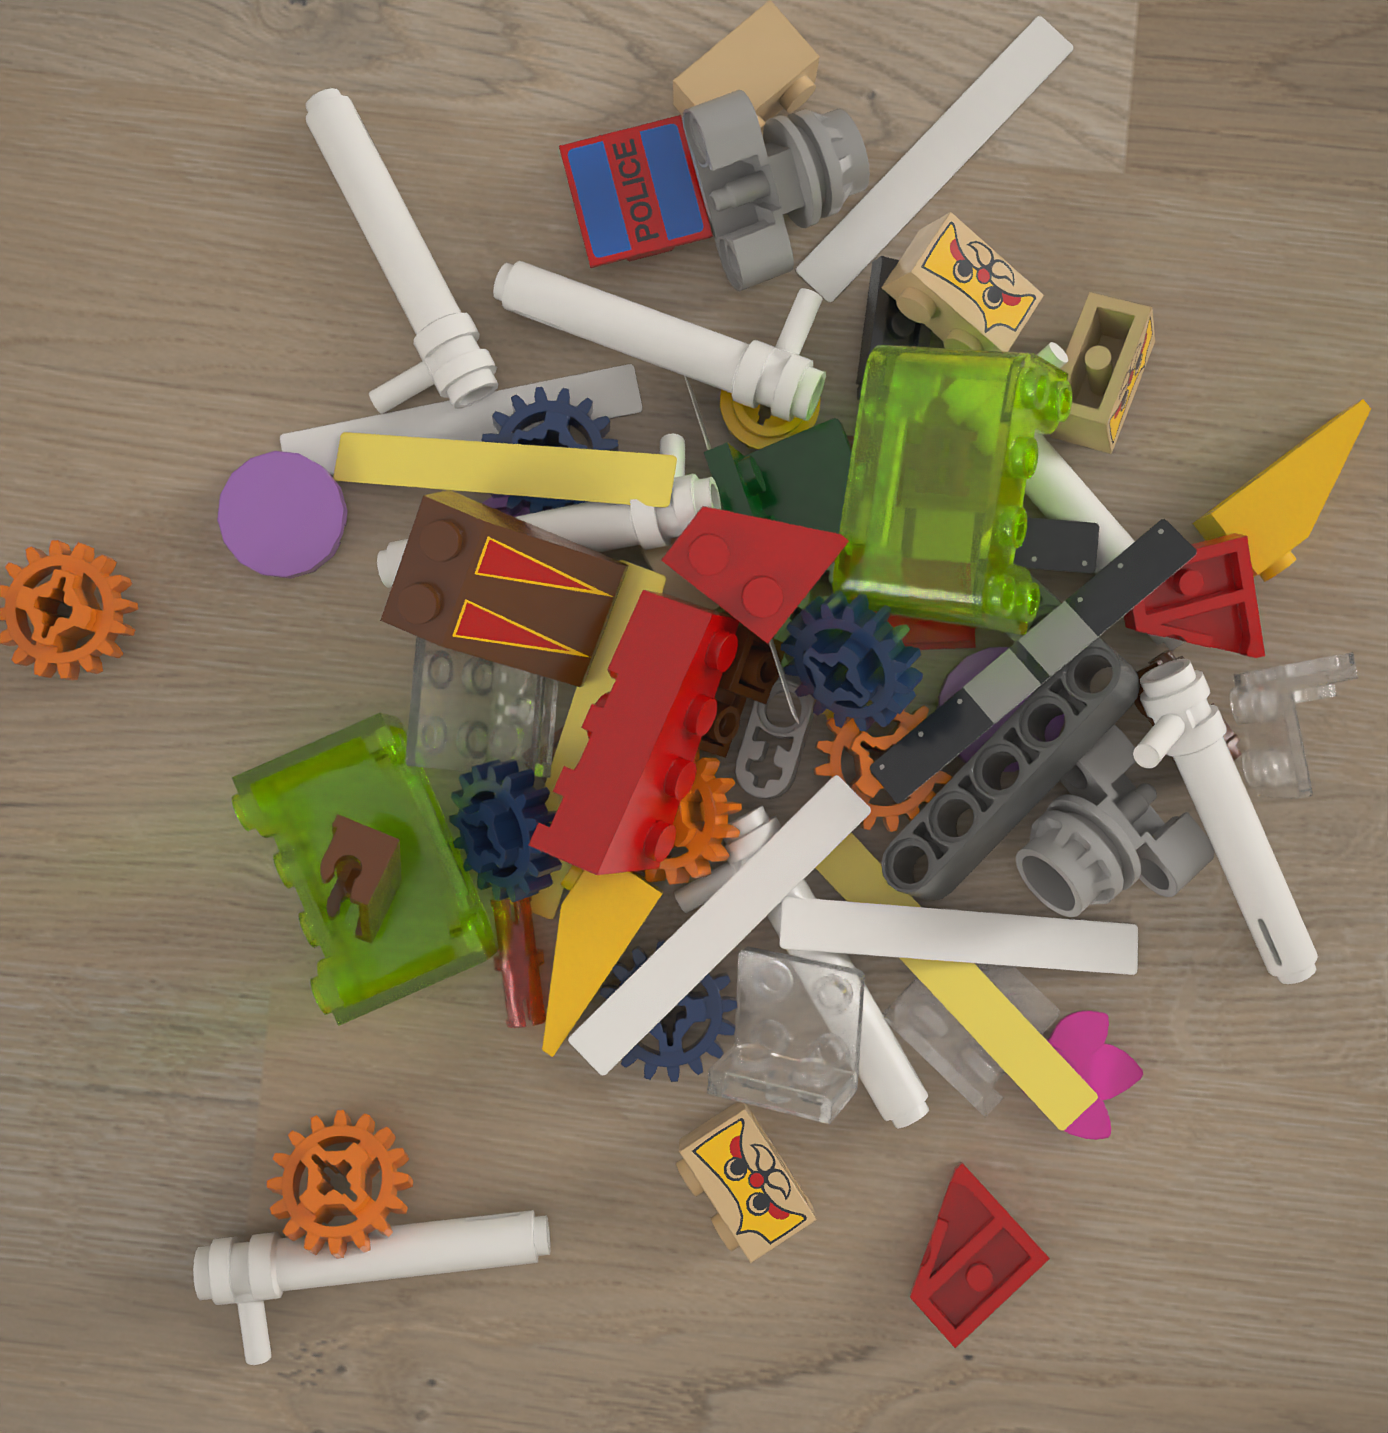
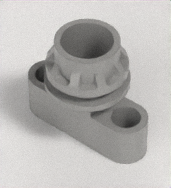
[683,90,870,291]
[1016,724,1214,917]

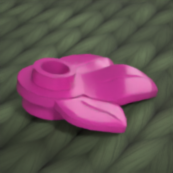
[1021,1010,1143,1140]

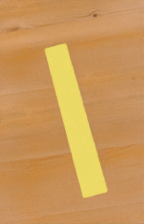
[333,432,677,508]
[508,560,666,919]
[815,833,1098,1130]

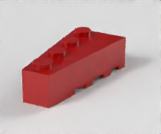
[529,590,739,875]

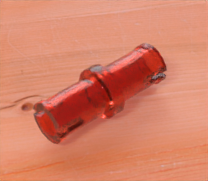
[490,896,547,1028]

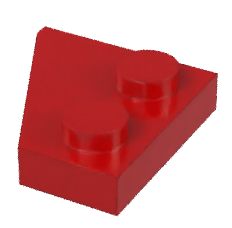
[661,506,849,644]
[1124,533,1265,658]

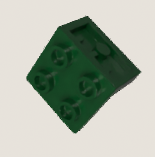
[704,418,881,554]

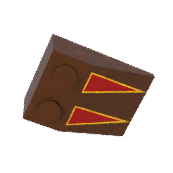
[380,490,629,687]

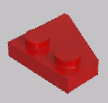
[910,1161,1050,1348]

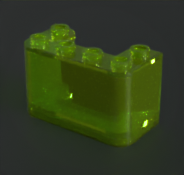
[832,345,1072,636]
[231,712,499,1026]

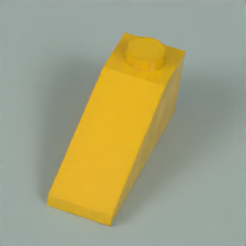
[1192,399,1371,582]
[542,865,663,1057]

